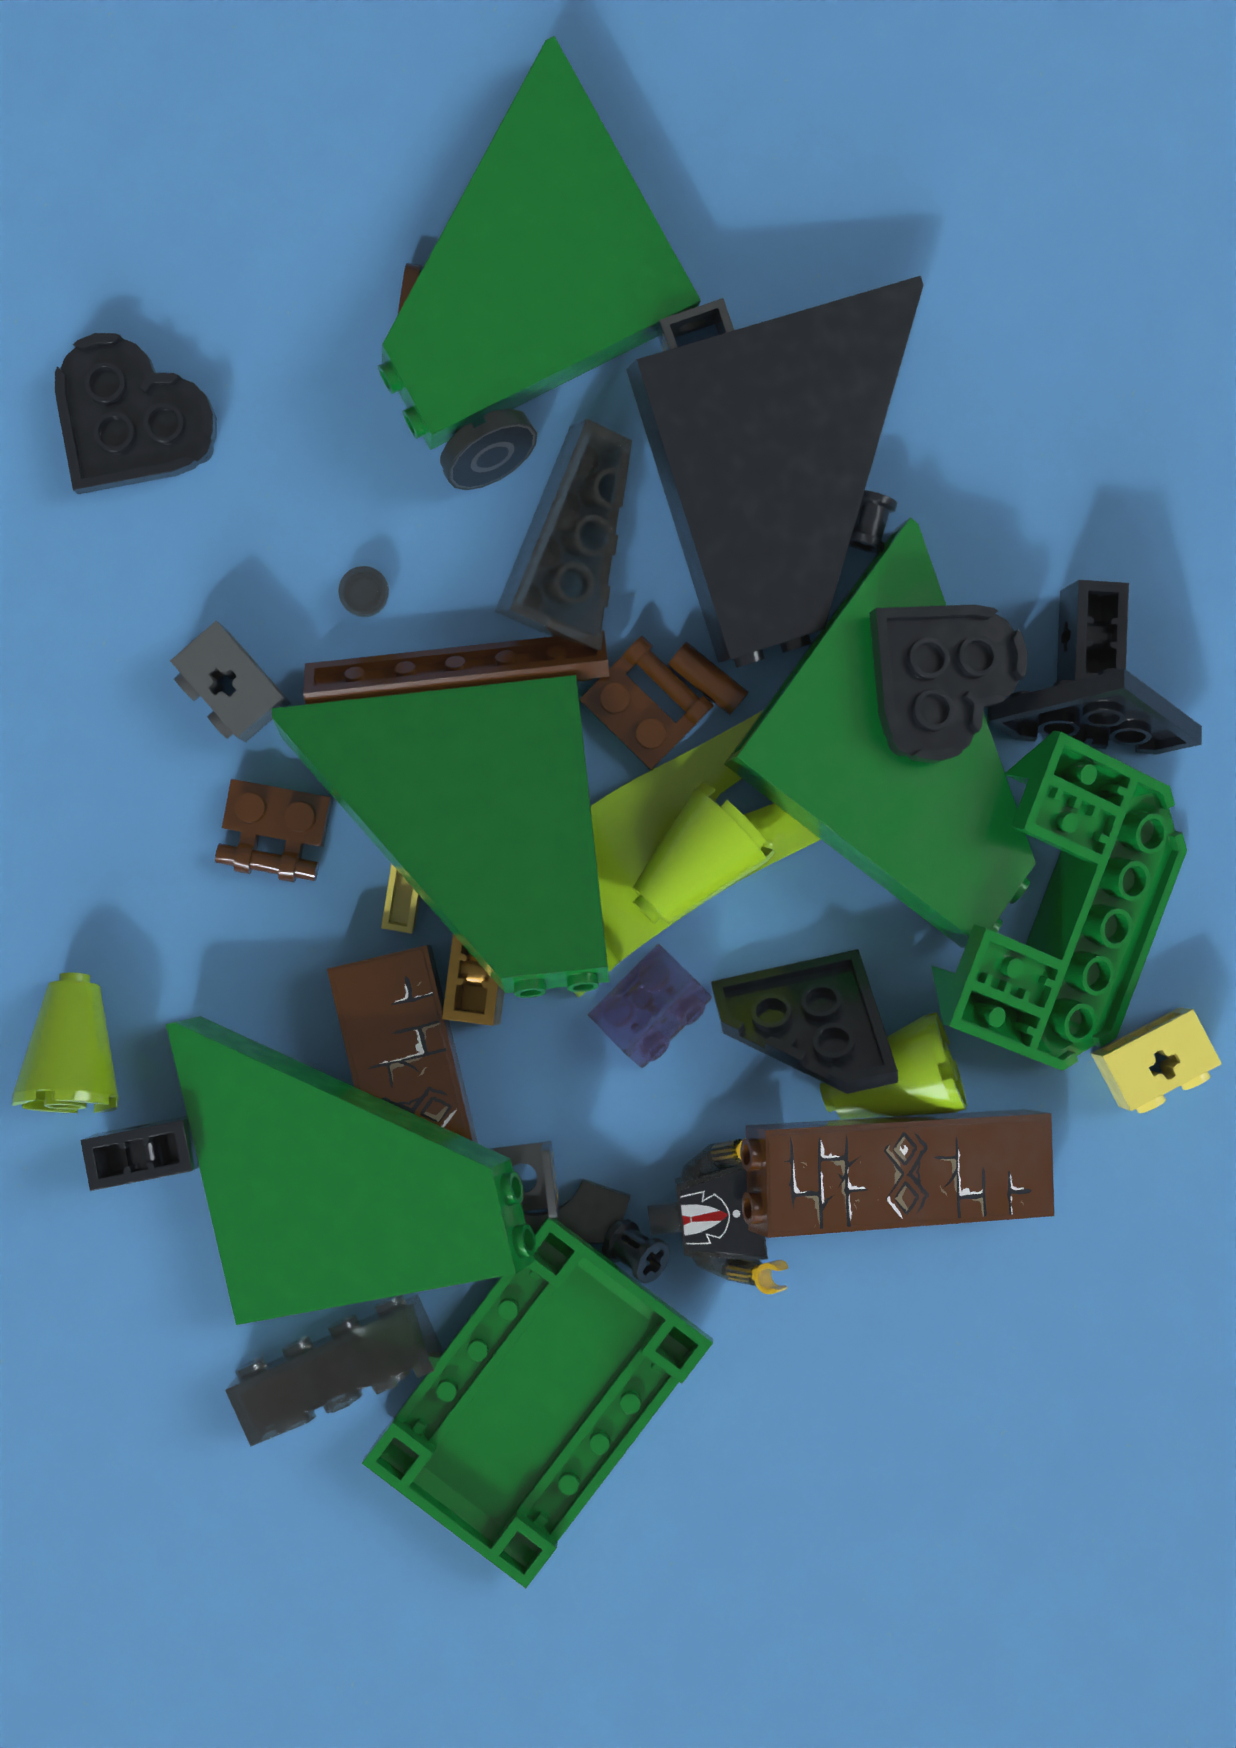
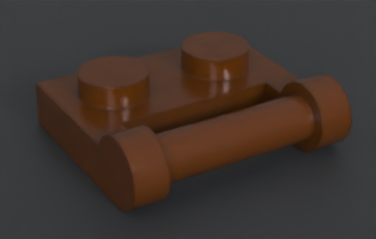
[579,635,714,771]

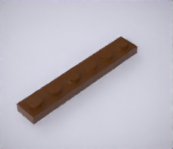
[303,631,609,705]

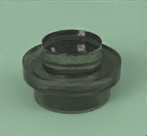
[338,566,389,617]

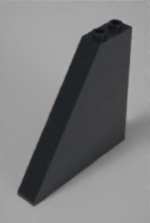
[626,276,924,668]

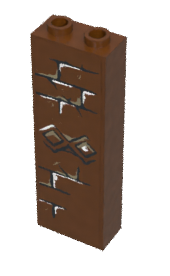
[327,945,478,1143]
[740,1109,1054,1238]

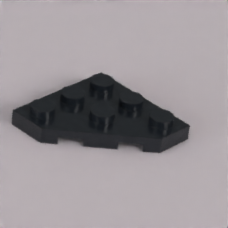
[987,668,1202,755]
[711,949,898,1094]

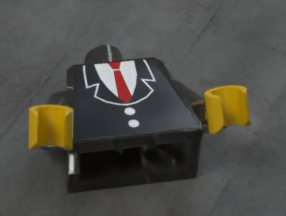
[647,1138,788,1294]

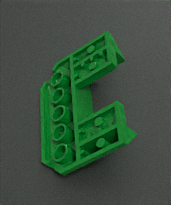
[931,731,1187,1071]

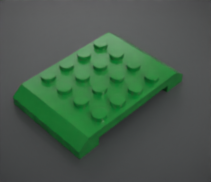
[362,1215,713,1589]

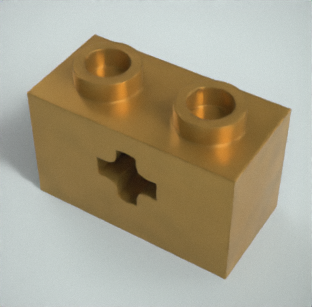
[442,934,504,1026]

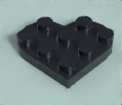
[55,333,217,494]
[869,604,1028,764]

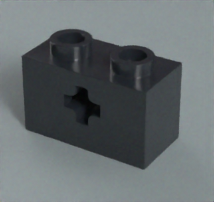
[1057,580,1129,682]
[80,1116,199,1191]

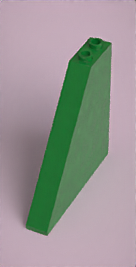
[378,36,701,450]
[724,517,1036,948]
[271,675,610,998]
[166,1016,536,1325]

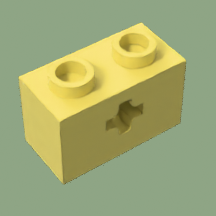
[1091,1007,1222,1113]

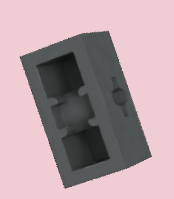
[170,621,291,742]

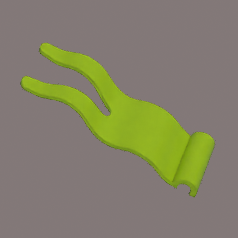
[574,710,821,998]

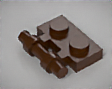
[215,779,333,883]

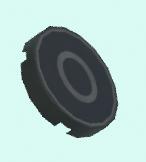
[440,409,537,490]

